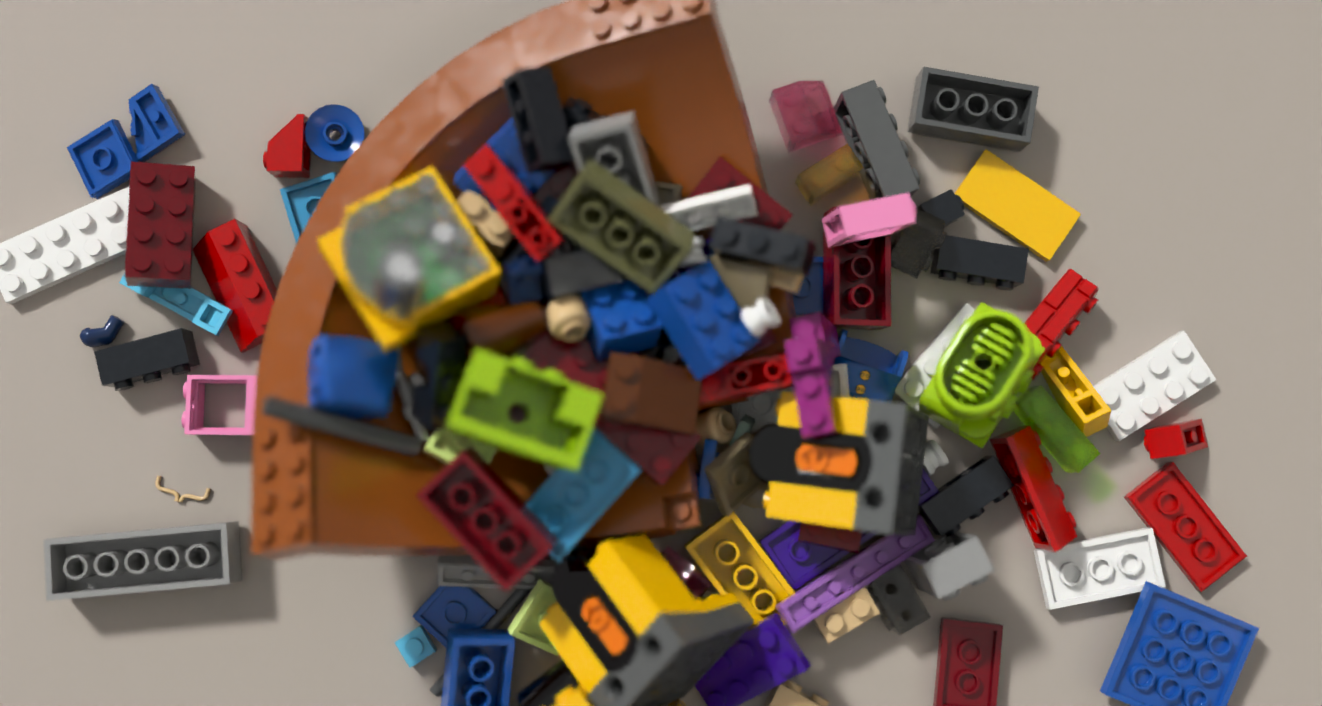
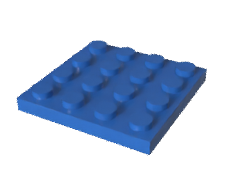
[1100,581,1259,706]

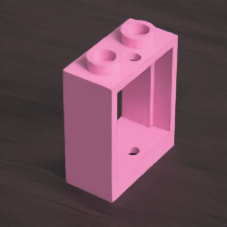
[821,192,917,248]
[181,375,257,436]

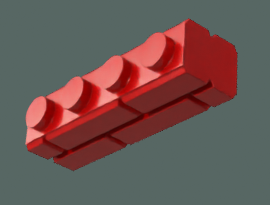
[1024,269,1099,381]

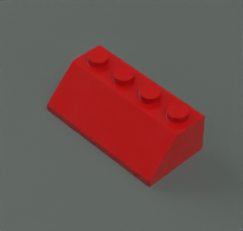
[193,219,277,353]
[989,425,1077,552]

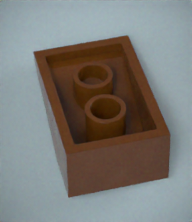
[600,352,702,435]

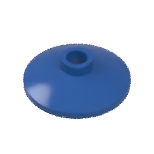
[305,104,365,162]

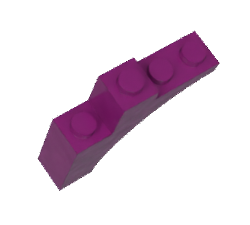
[785,312,841,438]

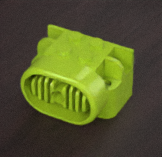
[918,302,1045,449]
[444,348,604,471]

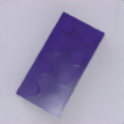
[695,613,811,706]

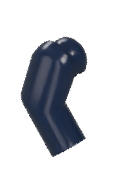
[80,315,125,347]

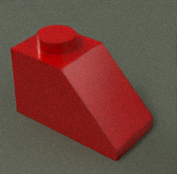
[263,114,311,178]
[1144,419,1208,459]

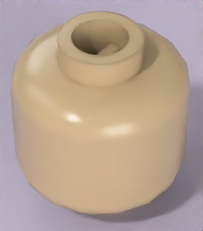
[546,294,591,342]
[695,407,736,448]

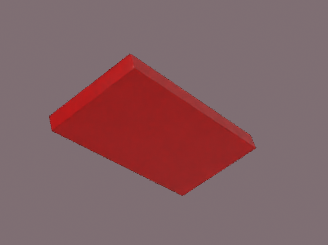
[1124,462,1247,592]

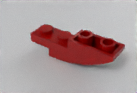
[463,144,563,262]
[699,353,792,407]

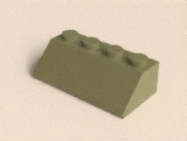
[548,158,694,294]

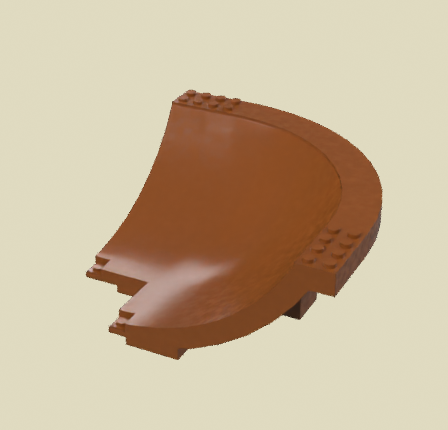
[251,0,796,561]

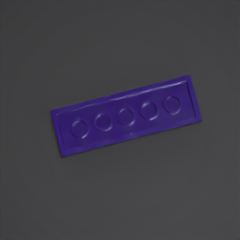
[759,469,939,591]

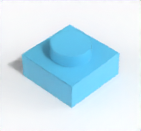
[394,625,437,668]

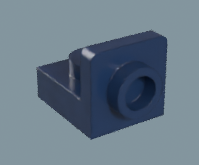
[504,256,543,304]

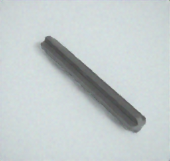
[262,396,422,456]

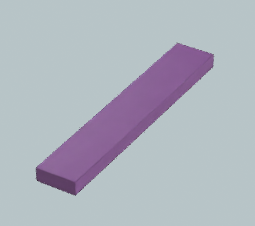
[775,515,935,633]

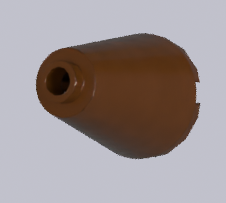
[458,300,548,358]

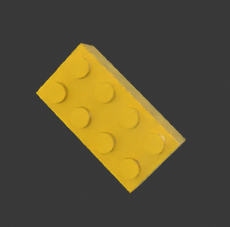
[684,512,795,627]

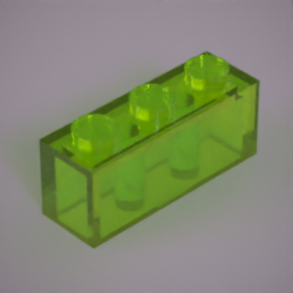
[1014,385,1101,473]

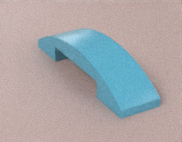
[119,273,233,336]

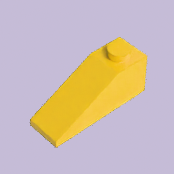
[1041,346,1111,440]

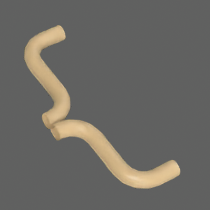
[155,475,211,503]

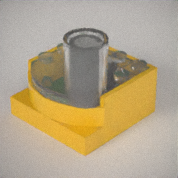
[317,166,501,355]

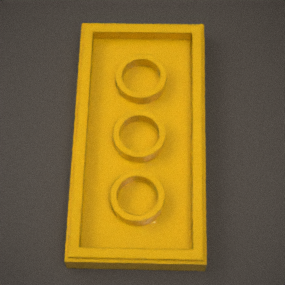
[954,149,1081,262]

